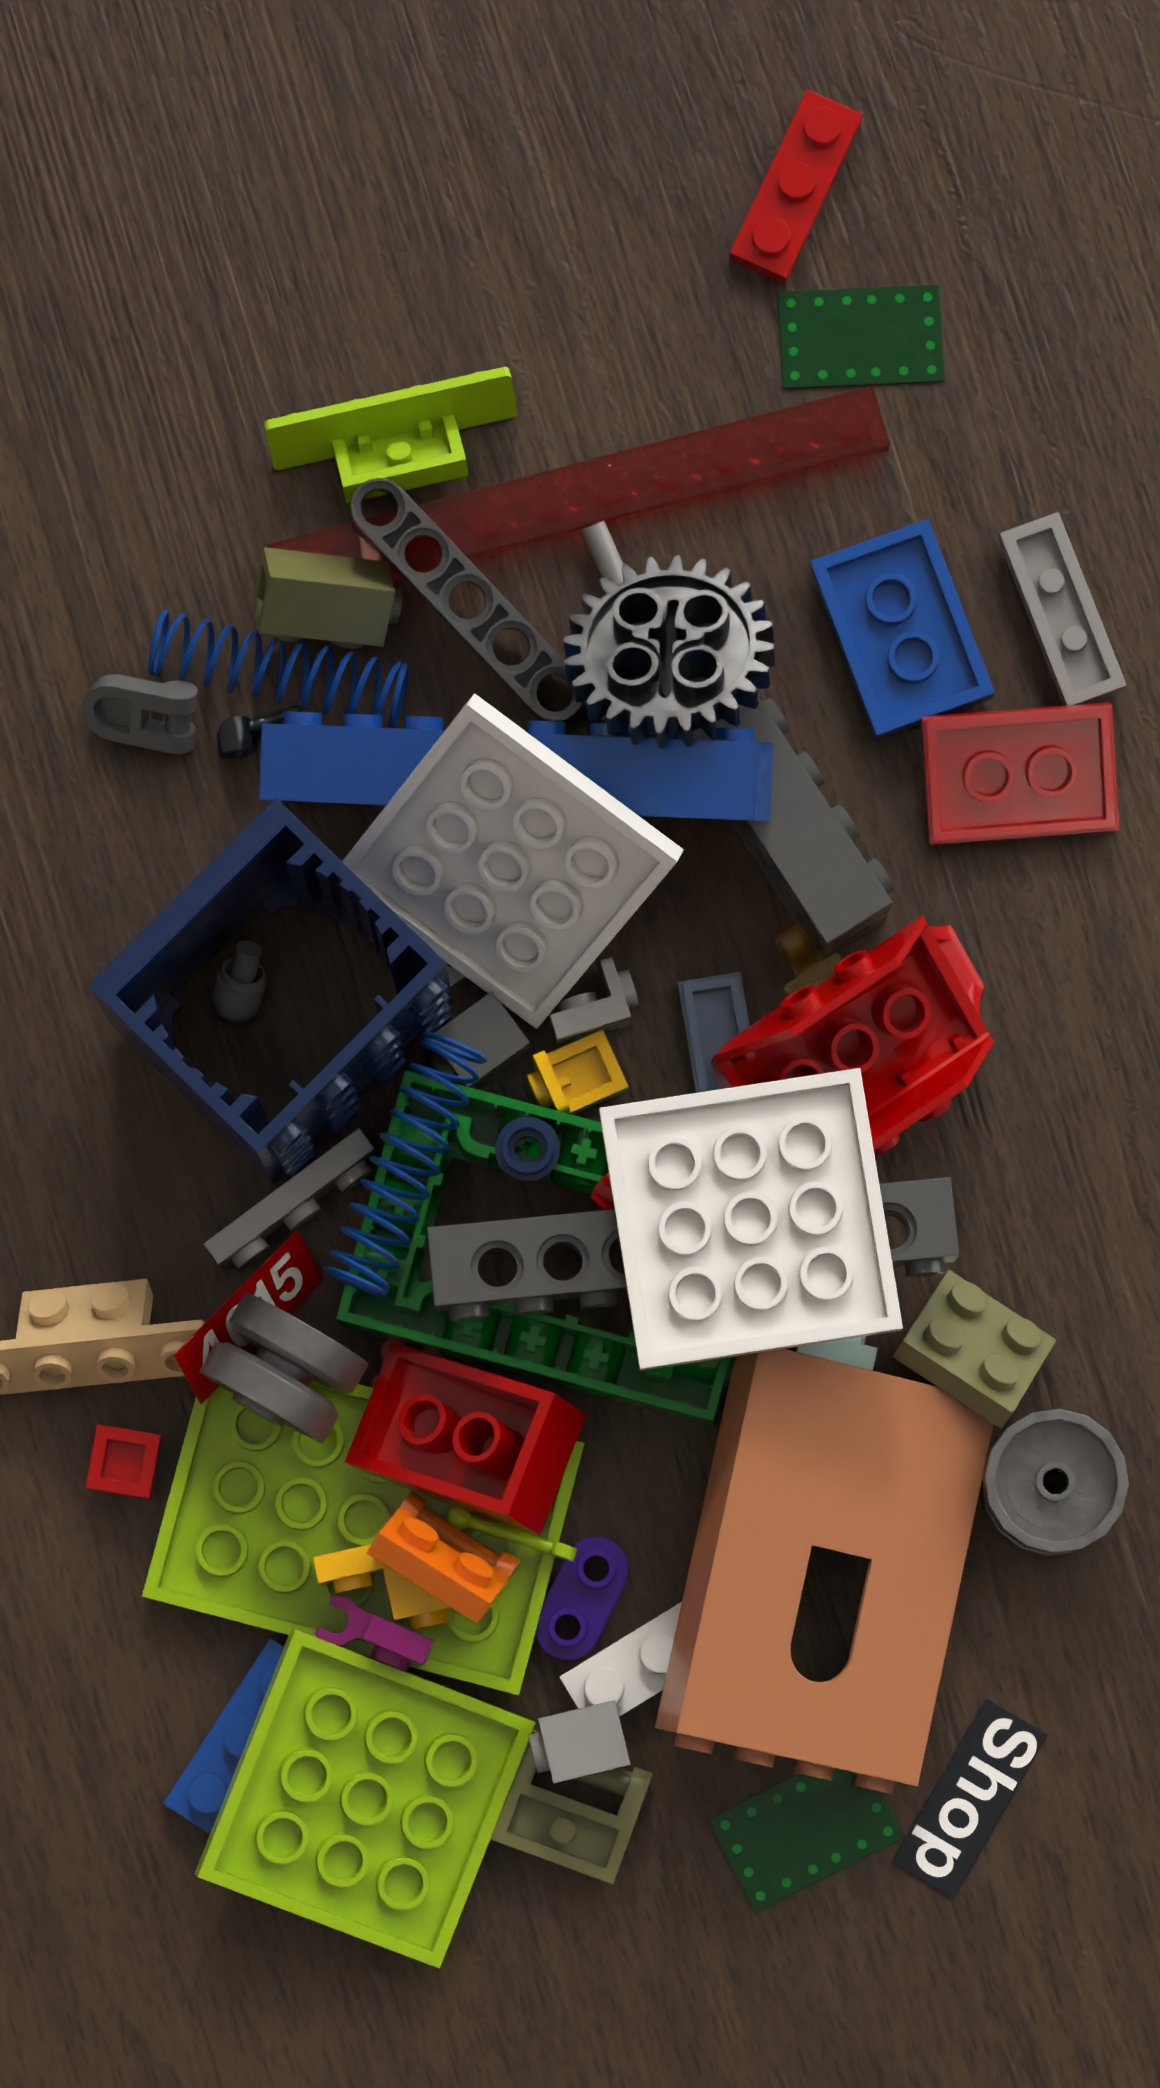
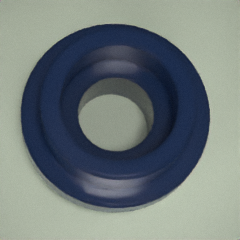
[495,1117,560,1182]

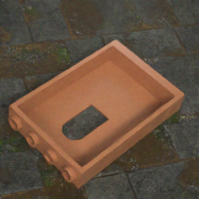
[655,1349,994,1794]

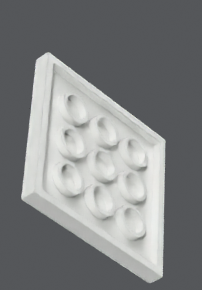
[342,693,684,1029]
[599,1068,903,1371]

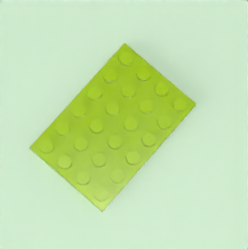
[142,1380,585,1696]

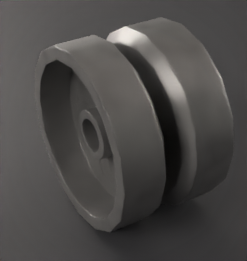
[199,1292,369,1444]
[979,1409,1129,1557]

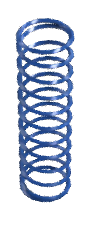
[148,609,409,728]
[323,1032,487,1297]

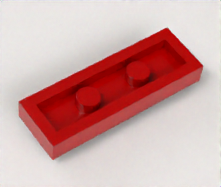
[729,89,863,285]

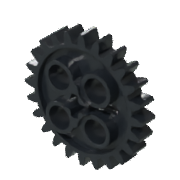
[563,555,775,749]

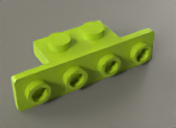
[264,367,518,504]

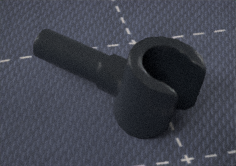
[217,704,301,759]

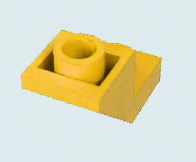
[313,1544,453,1631]

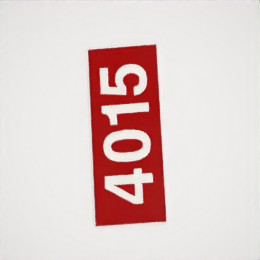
[174,1230,323,1404]

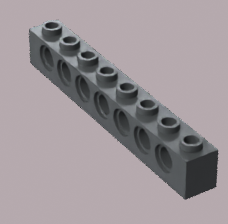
[427,1177,959,1321]

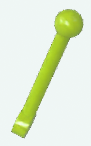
[445,1506,578,1562]

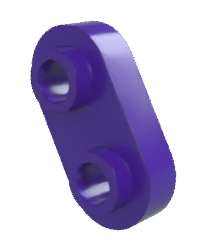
[536,1537,628,1661]

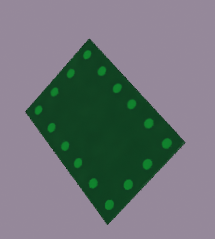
[778,285,945,388]
[708,1768,905,1913]

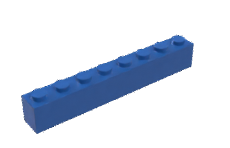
[259,711,773,821]

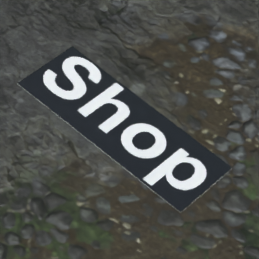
[892,1698,1048,1898]

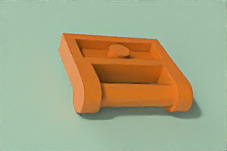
[367,1491,521,1624]

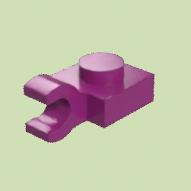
[315,1596,435,1672]

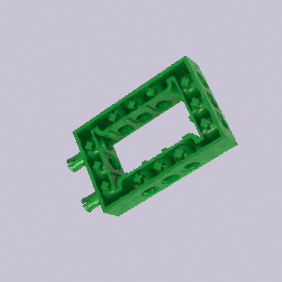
[336,1070,735,1426]

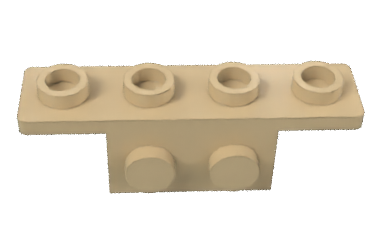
[0,1279,205,1395]

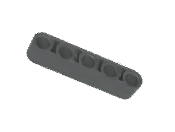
[350,478,582,722]

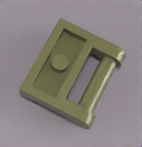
[490,1729,653,1885]

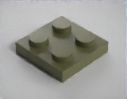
[892,1270,1056,1429]

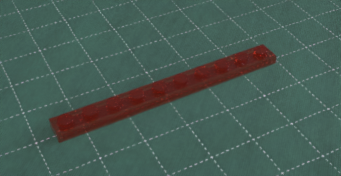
[267,385,890,581]

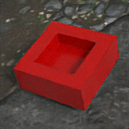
[85,1424,163,1500]

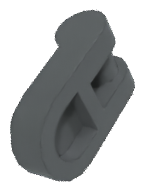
[81,674,198,754]

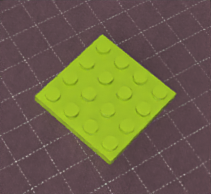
[194,1627,536,1969]

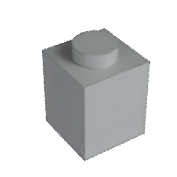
[529,1700,631,1783]

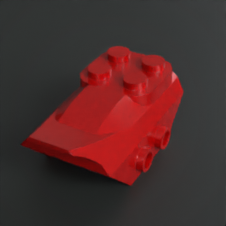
[711,915,994,1156]

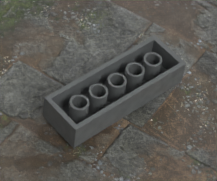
[632,606,894,963]

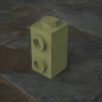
[253,547,402,649]

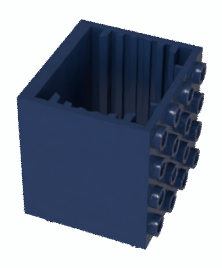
[87,798,453,1184]

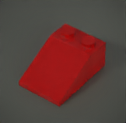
[345,1342,587,1536]

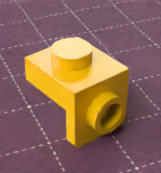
[526,1029,629,1115]

